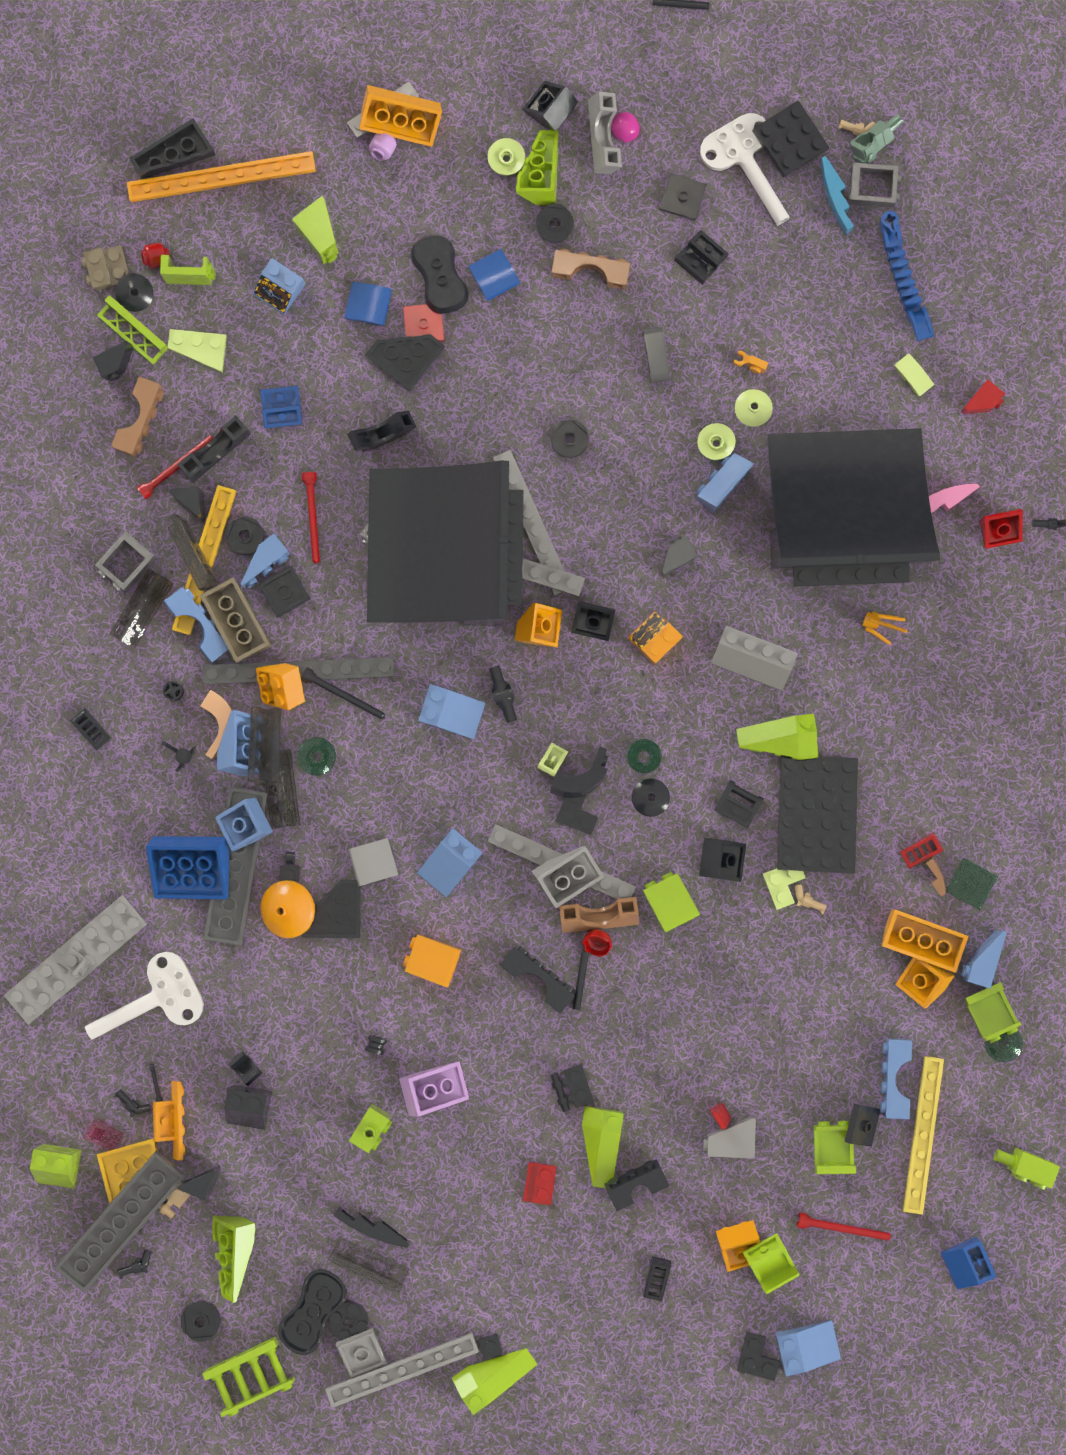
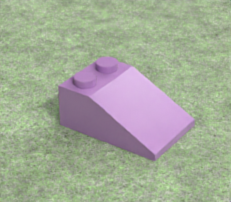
[399,1062,469,1117]

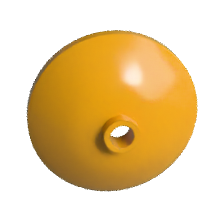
[261,880,315,938]

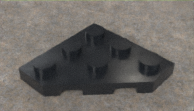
[365,334,445,391]
[302,880,361,938]

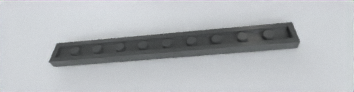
[203,657,395,685]

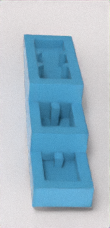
[820,156,854,235]

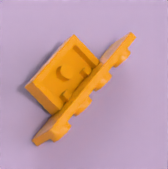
[153,1081,185,1161]

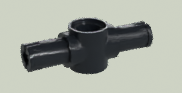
[489,665,517,723]

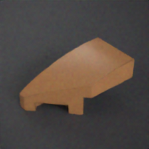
[926,856,946,896]

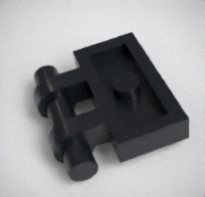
[551,1064,594,1112]

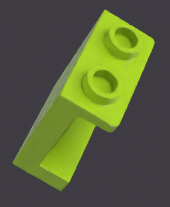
[160,255,215,285]
[963,982,1022,1043]
[813,1121,856,1174]
[743,1233,800,1294]

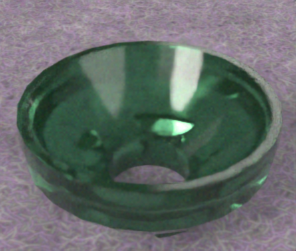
[627,739,662,774]

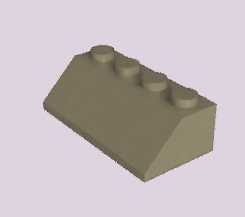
[200,577,273,663]

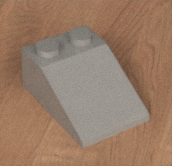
[532,845,604,908]

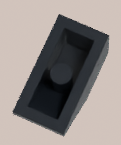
[93,341,134,381]

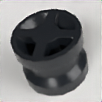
[163,681,184,701]
[365,1035,387,1055]

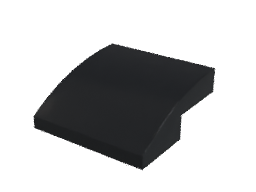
[674,230,729,285]

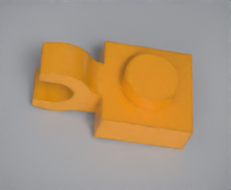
[733,351,768,374]

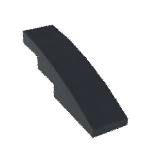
[333,1207,410,1248]

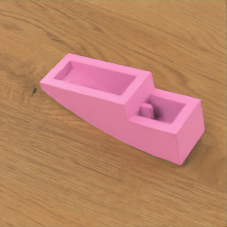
[929,484,979,513]

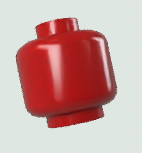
[141,242,170,269]

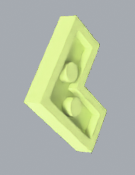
[763,868,805,910]

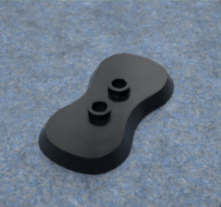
[411,235,469,314]
[278,1269,346,1355]

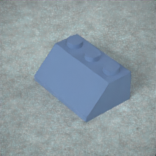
[696,453,753,514]

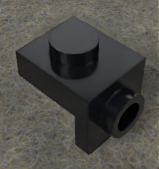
[228,1052,262,1086]

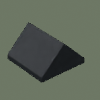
[168,487,206,522]
[571,601,616,641]
[178,1166,221,1200]

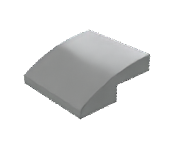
[348,838,398,886]

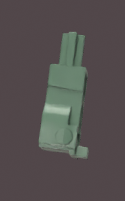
[850,114,903,164]

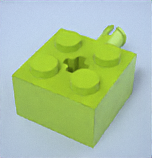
[349,1103,392,1154]
[993,1147,1060,1190]

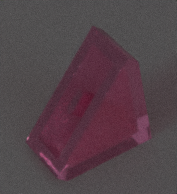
[83,1118,123,1150]

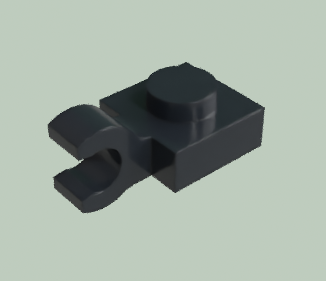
[279,852,300,883]

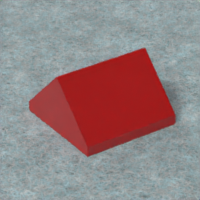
[979,509,1023,549]

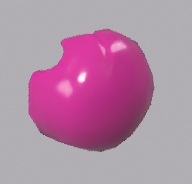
[611,112,640,143]

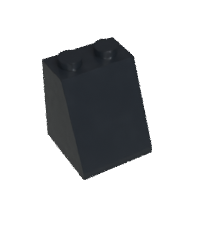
[224,1085,272,1130]

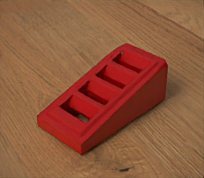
[900,832,943,869]
[709,1102,731,1130]

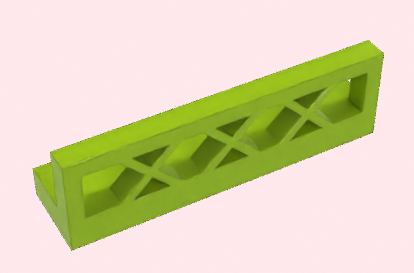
[97,295,168,365]

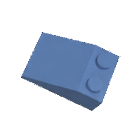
[418,684,486,739]
[217,710,262,777]
[417,828,483,898]
[959,930,1007,988]
[775,1320,841,1376]

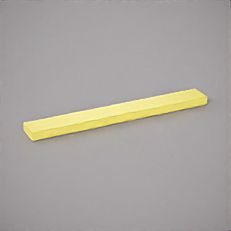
[903,1056,944,1215]

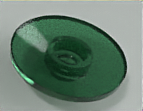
[298,737,336,776]
[984,1031,1023,1062]

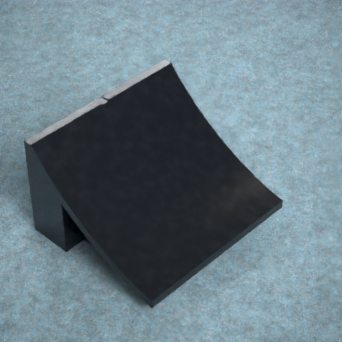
[767,428,940,587]
[367,460,524,626]

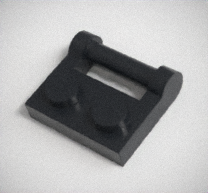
[714,780,764,829]

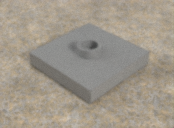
[336,1328,387,1378]

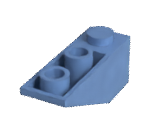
[241,534,290,588]

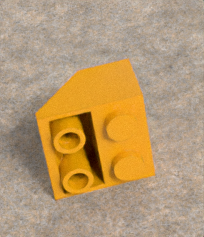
[256,663,305,710]

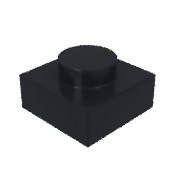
[479,1334,503,1359]

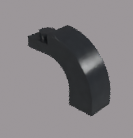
[347,410,416,452]
[550,747,609,798]

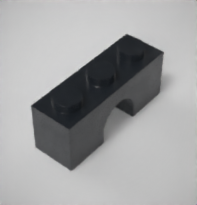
[604,1159,669,1211]

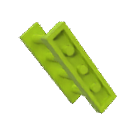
[202,1336,295,1417]

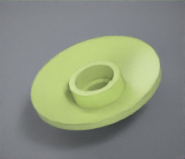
[488,138,525,176]
[735,389,773,427]
[697,423,736,460]

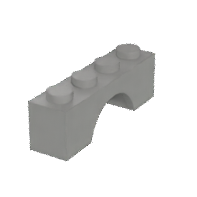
[588,92,622,174]

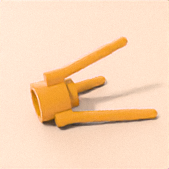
[862,611,907,645]

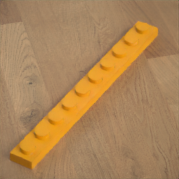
[127,151,316,203]

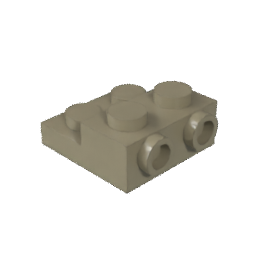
[81,245,129,292]

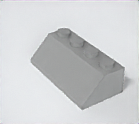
[711,626,798,691]

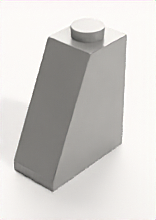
[703,1117,756,1158]

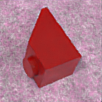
[961,379,1006,414]

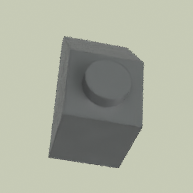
[661,536,697,576]

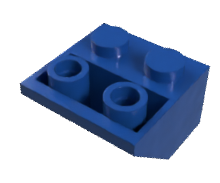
[940,1237,997,1289]

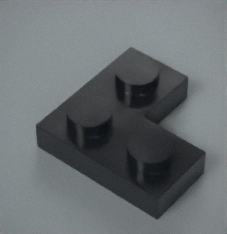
[556,795,598,835]
[737,1331,780,1381]

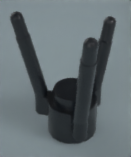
[162,741,196,772]

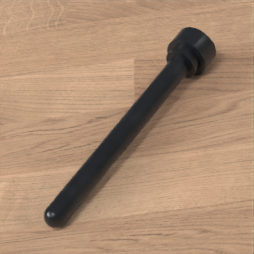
[301,667,385,719]

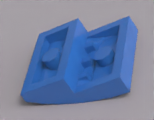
[468,249,520,301]
[344,282,392,326]
[260,385,302,429]

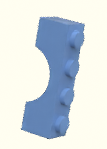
[162,587,229,662]
[880,1038,912,1119]

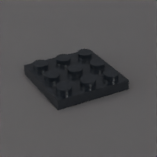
[752,100,830,178]

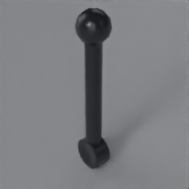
[149,1064,163,1102]

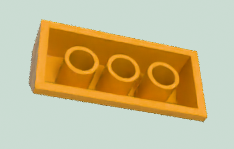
[359,85,442,147]
[882,909,969,973]

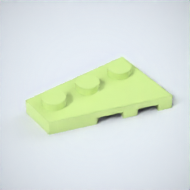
[168,329,227,373]

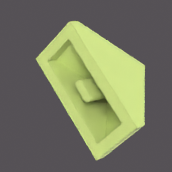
[537,743,568,777]

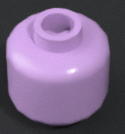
[369,133,397,161]

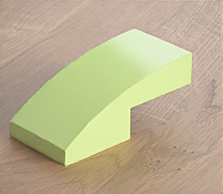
[893,354,934,396]

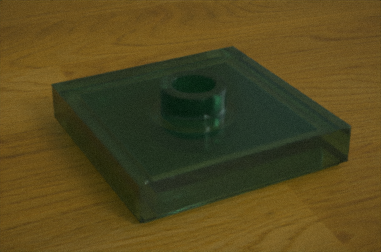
[946,858,998,910]

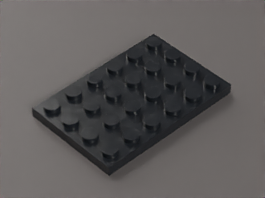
[777,755,858,874]

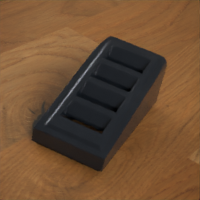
[70,708,111,750]
[643,1256,671,1301]

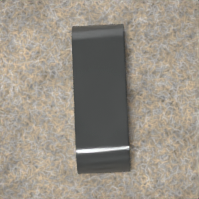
[643,327,670,383]

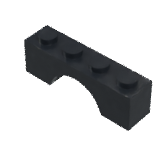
[177,415,251,483]
[500,946,575,1014]

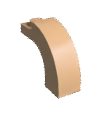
[200,690,233,760]

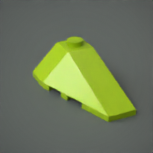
[516,130,559,205]
[582,1106,624,1188]

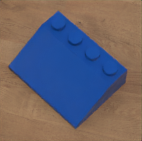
[146,836,229,899]

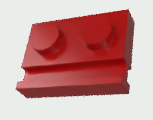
[523,1162,557,1206]

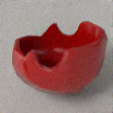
[582,929,612,957]

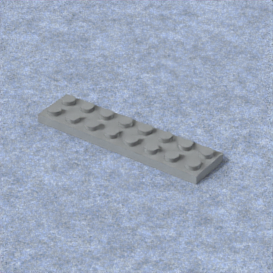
[4,895,148,1025]

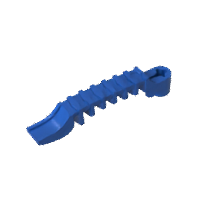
[879,211,934,342]

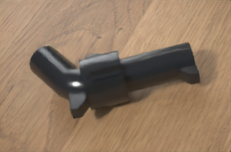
[1032,518,1066,530]
[113,1089,151,1117]
[117,1250,152,1279]

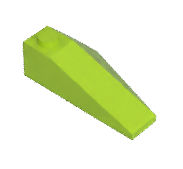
[736,714,818,760]
[212,1215,255,1303]
[451,1348,538,1415]

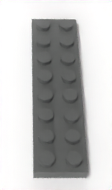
[203,787,268,946]
[54,1150,186,1293]

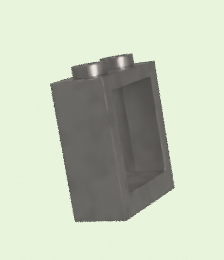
[848,162,901,208]
[95,531,157,592]

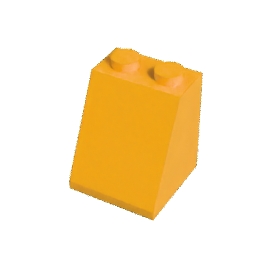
[403,934,462,988]

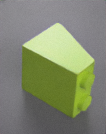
[292,196,339,264]
[642,871,700,933]
[30,1144,82,1189]

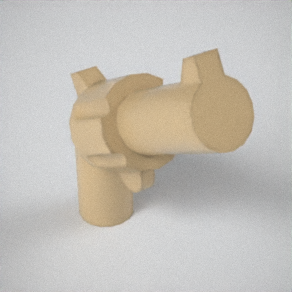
[838,120,875,136]
[795,885,827,915]

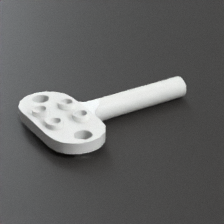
[700,113,790,226]
[85,952,204,1040]

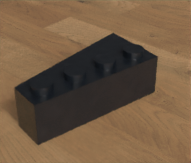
[129,118,215,179]

